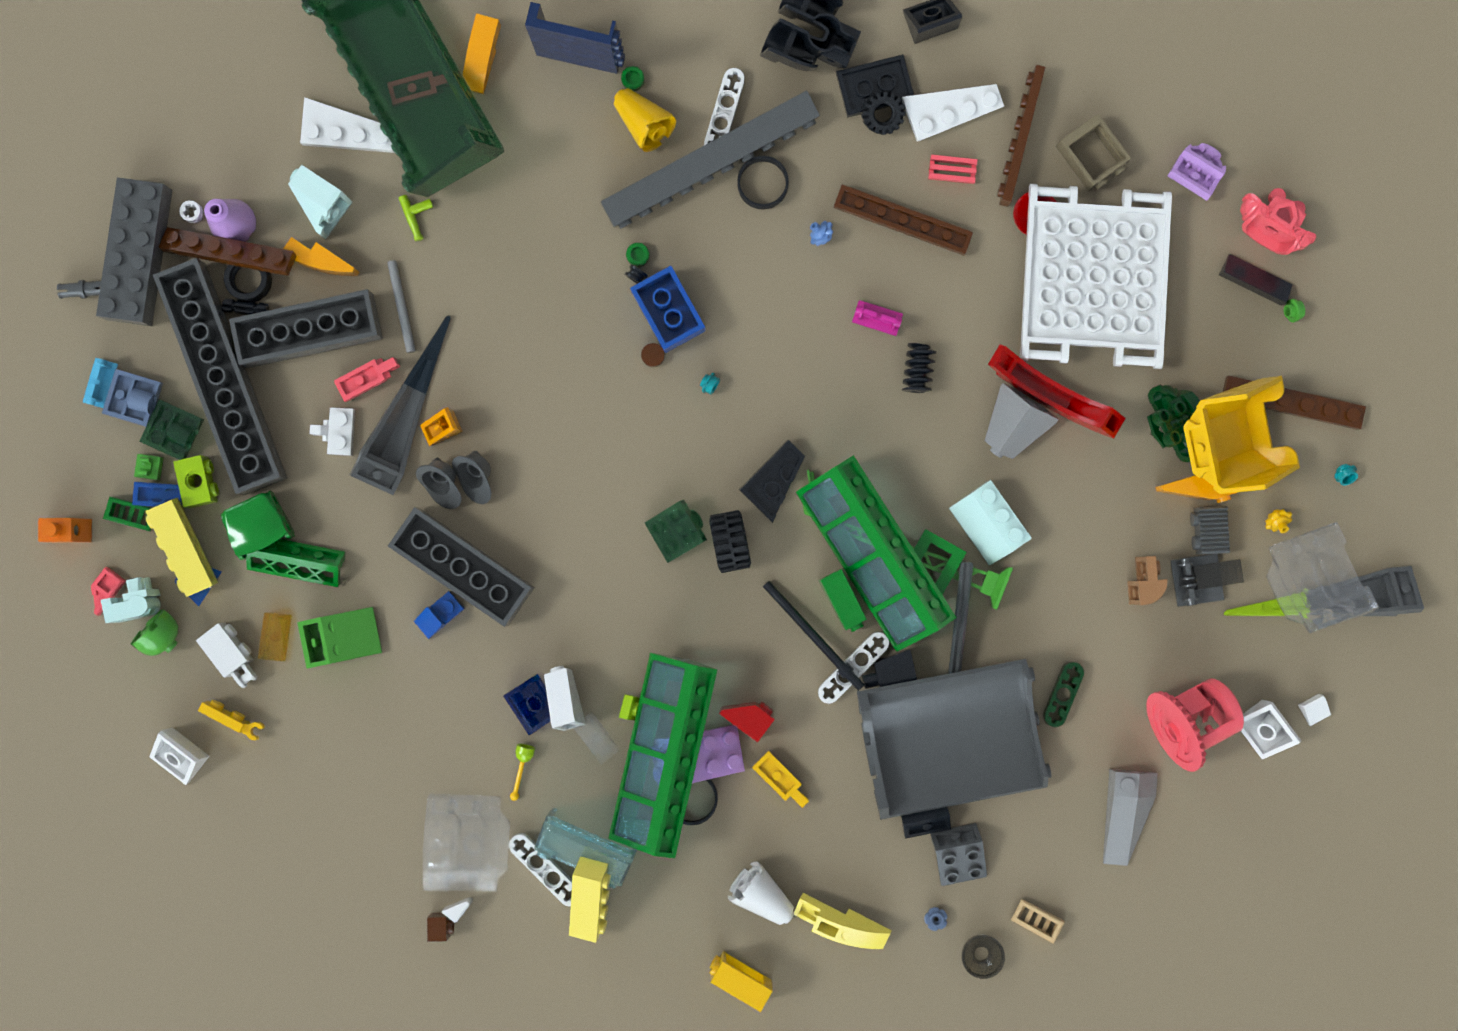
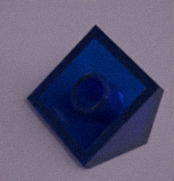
[503,674,551,735]

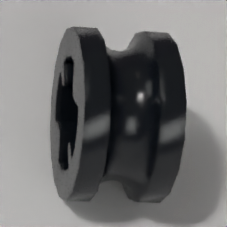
[624,264,648,284]

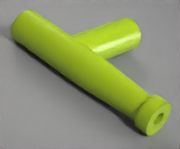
[399,195,433,241]

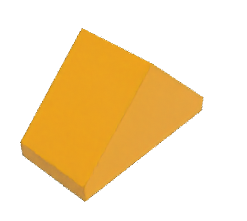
[420,407,463,446]

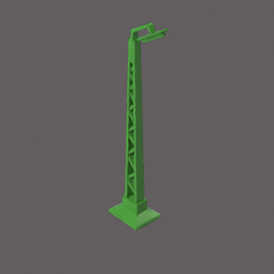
[802,470,1013,610]

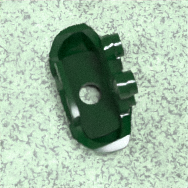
[1147,384,1200,462]

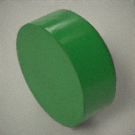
[621,66,645,91]
[626,243,650,267]

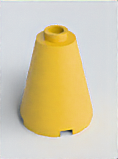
[614,88,676,152]

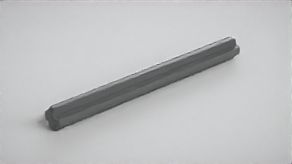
[948,561,973,674]

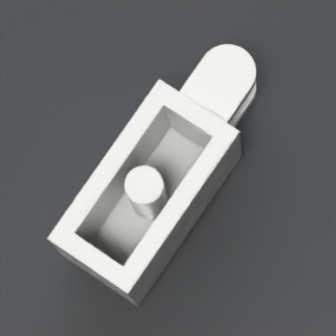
[196,622,257,689]

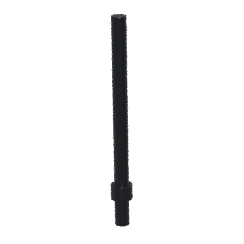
[763,581,865,691]

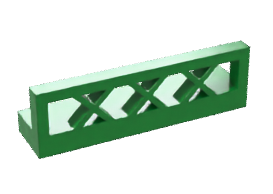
[246,539,345,587]

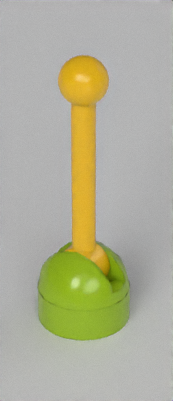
[510,743,535,801]

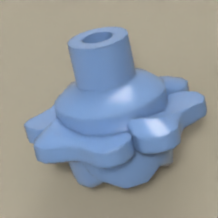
[810,221,833,246]

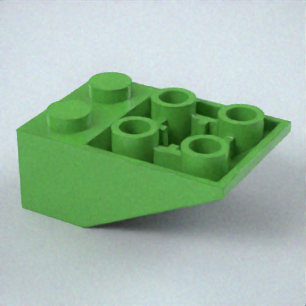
[297,607,382,669]

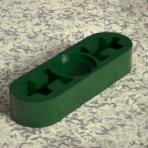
[1043,662,1084,727]

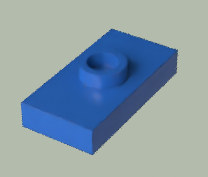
[132,482,182,507]

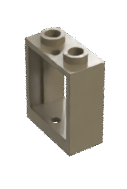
[1056,114,1131,191]

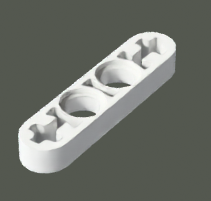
[704,68,744,145]
[818,632,889,704]
[509,833,572,906]

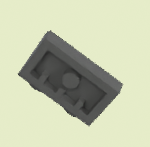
[930,823,987,886]

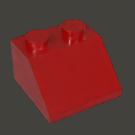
[719,702,775,743]

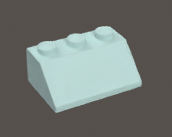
[949,480,1032,566]

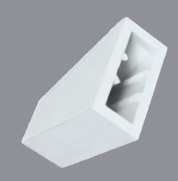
[544,666,586,731]

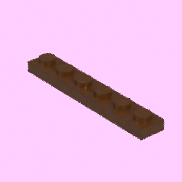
[997,65,1046,207]
[833,184,973,256]
[159,227,296,276]
[1223,375,1366,430]

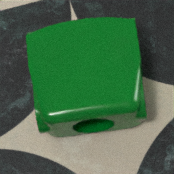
[221,490,295,560]

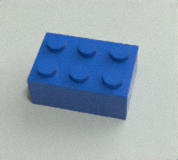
[630,266,706,353]

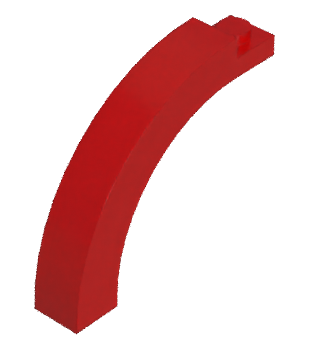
[988,344,1126,439]

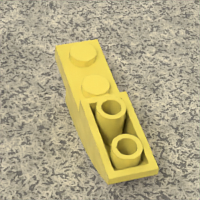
[794,893,892,949]

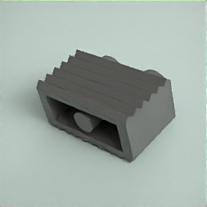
[1190,506,1230,555]

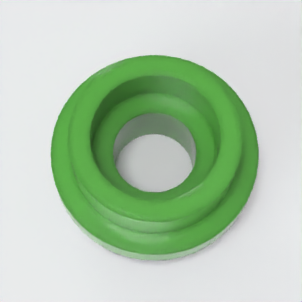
[1283,299,1305,322]

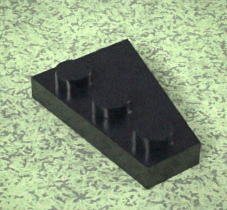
[739,440,805,523]

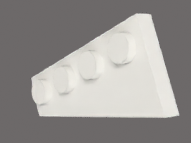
[901,84,1004,142]
[300,97,396,153]

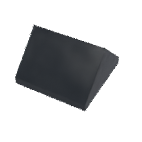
[903,0,962,44]

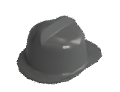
[452,451,492,504]
[416,457,462,509]

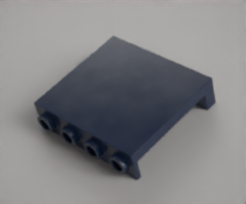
[525,2,625,74]

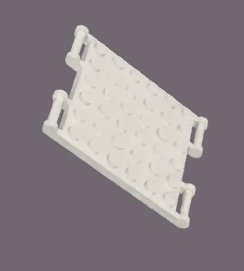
[1019,184,1172,369]

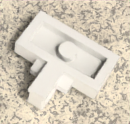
[310,408,355,456]

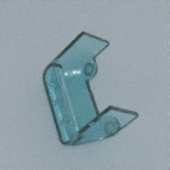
[534,808,637,889]

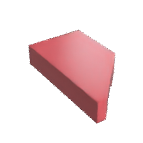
[91,567,126,616]

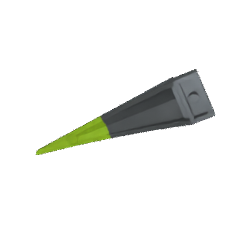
[1223,566,1424,616]

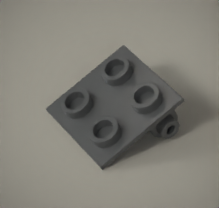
[1170,554,1224,607]

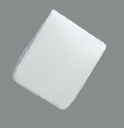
[1298,694,1331,726]
[442,897,473,923]

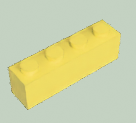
[145,498,218,597]
[569,856,611,943]

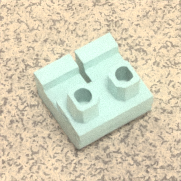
[101,577,161,623]

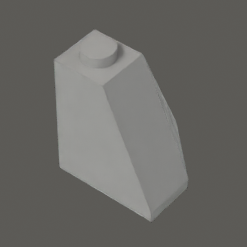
[985,383,1059,459]

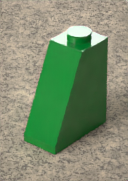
[818,569,867,632]

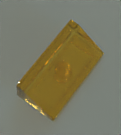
[258,612,292,661]

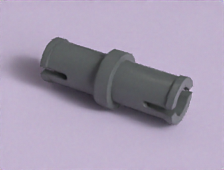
[57,280,101,299]

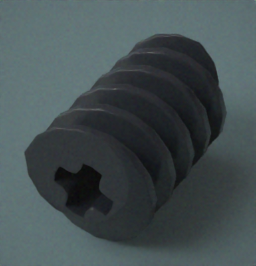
[902,343,937,393]

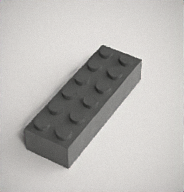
[96,177,173,326]
[229,289,383,368]
[388,507,535,627]

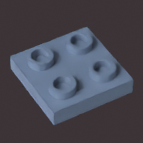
[102,369,163,427]

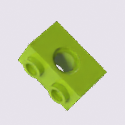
[173,455,219,508]

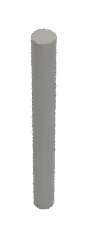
[387,260,416,353]

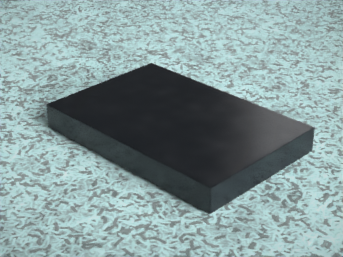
[836,54,914,118]

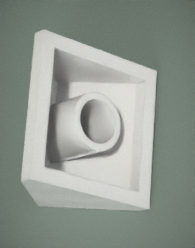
[1241,700,1301,759]
[149,728,209,785]

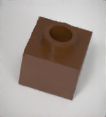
[427,913,454,942]

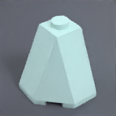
[288,165,352,239]

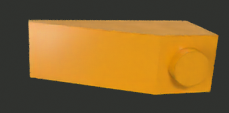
[1155,475,1237,503]

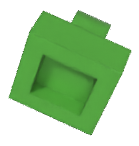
[134,454,164,481]

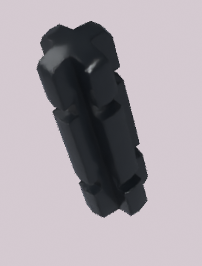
[222,298,269,315]

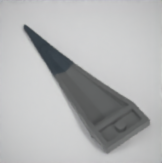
[349,315,451,495]

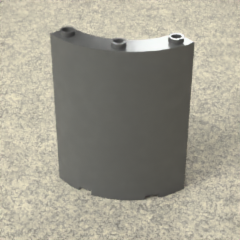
[857,659,1052,820]

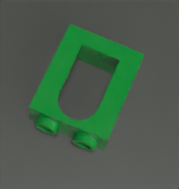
[914,529,967,595]

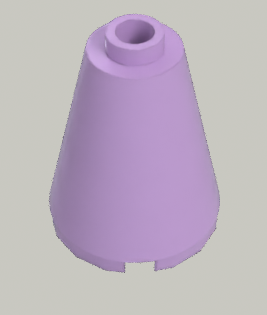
[204,199,256,242]

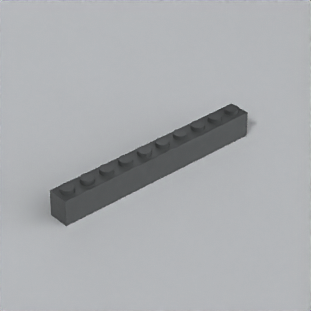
[600,90,820,229]

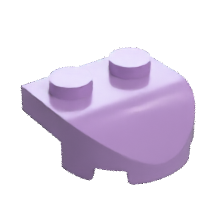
[1168,143,1226,201]

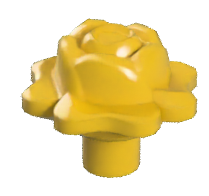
[1265,509,1292,533]

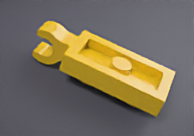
[198,700,265,740]
[752,750,809,808]

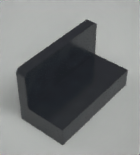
[901,807,951,839]

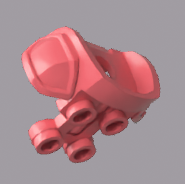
[1240,188,1316,255]

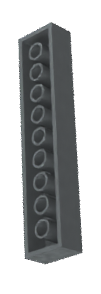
[153,258,288,495]

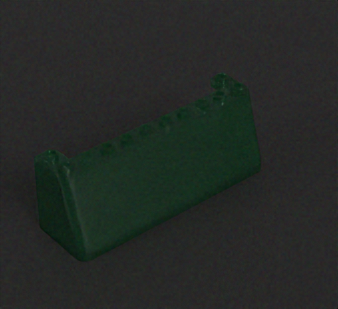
[301,0,504,197]

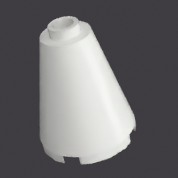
[728,861,794,925]

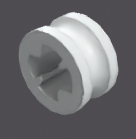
[179,200,204,224]

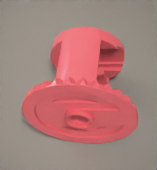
[1146,678,1244,772]

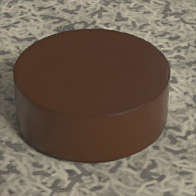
[641,343,665,367]

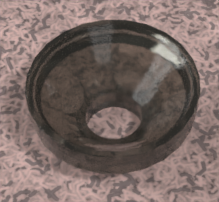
[961,934,1005,979]

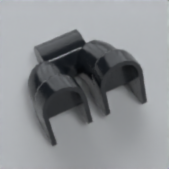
[760,0,861,72]

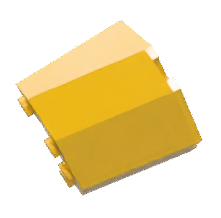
[1183,376,1300,494]

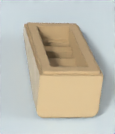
[1011,899,1065,944]

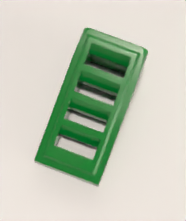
[103,496,151,532]

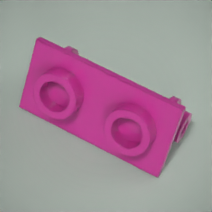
[852,300,903,336]

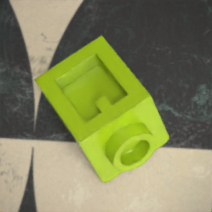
[619,694,640,721]

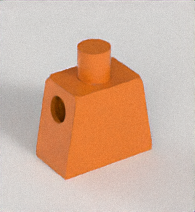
[38,518,92,543]

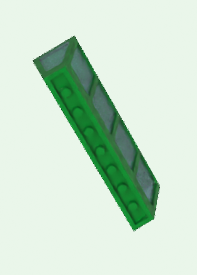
[796,455,957,652]
[608,652,717,858]

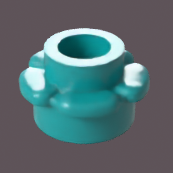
[700,372,720,395]
[1334,464,1358,486]

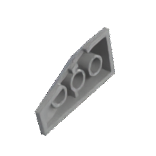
[1103,769,1157,866]

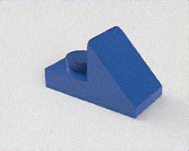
[414,591,465,639]

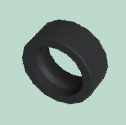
[224,264,272,302]

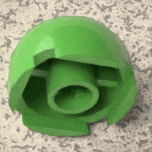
[130,609,178,656]

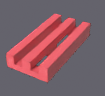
[928,155,978,184]

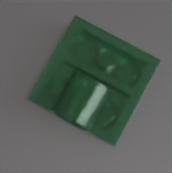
[139,399,204,460]
[645,499,707,563]

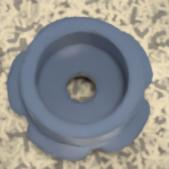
[924,907,947,931]

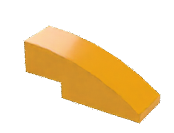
[461,13,501,94]
[283,237,360,276]

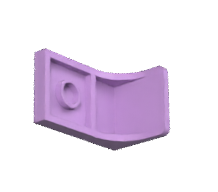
[651,725,745,785]

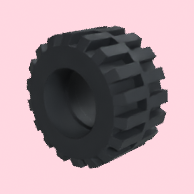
[709,510,751,573]

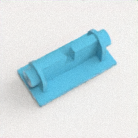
[83,358,118,408]

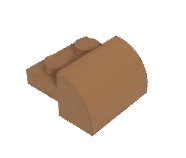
[1127,556,1167,605]

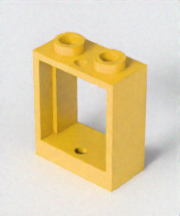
[709,951,773,1012]

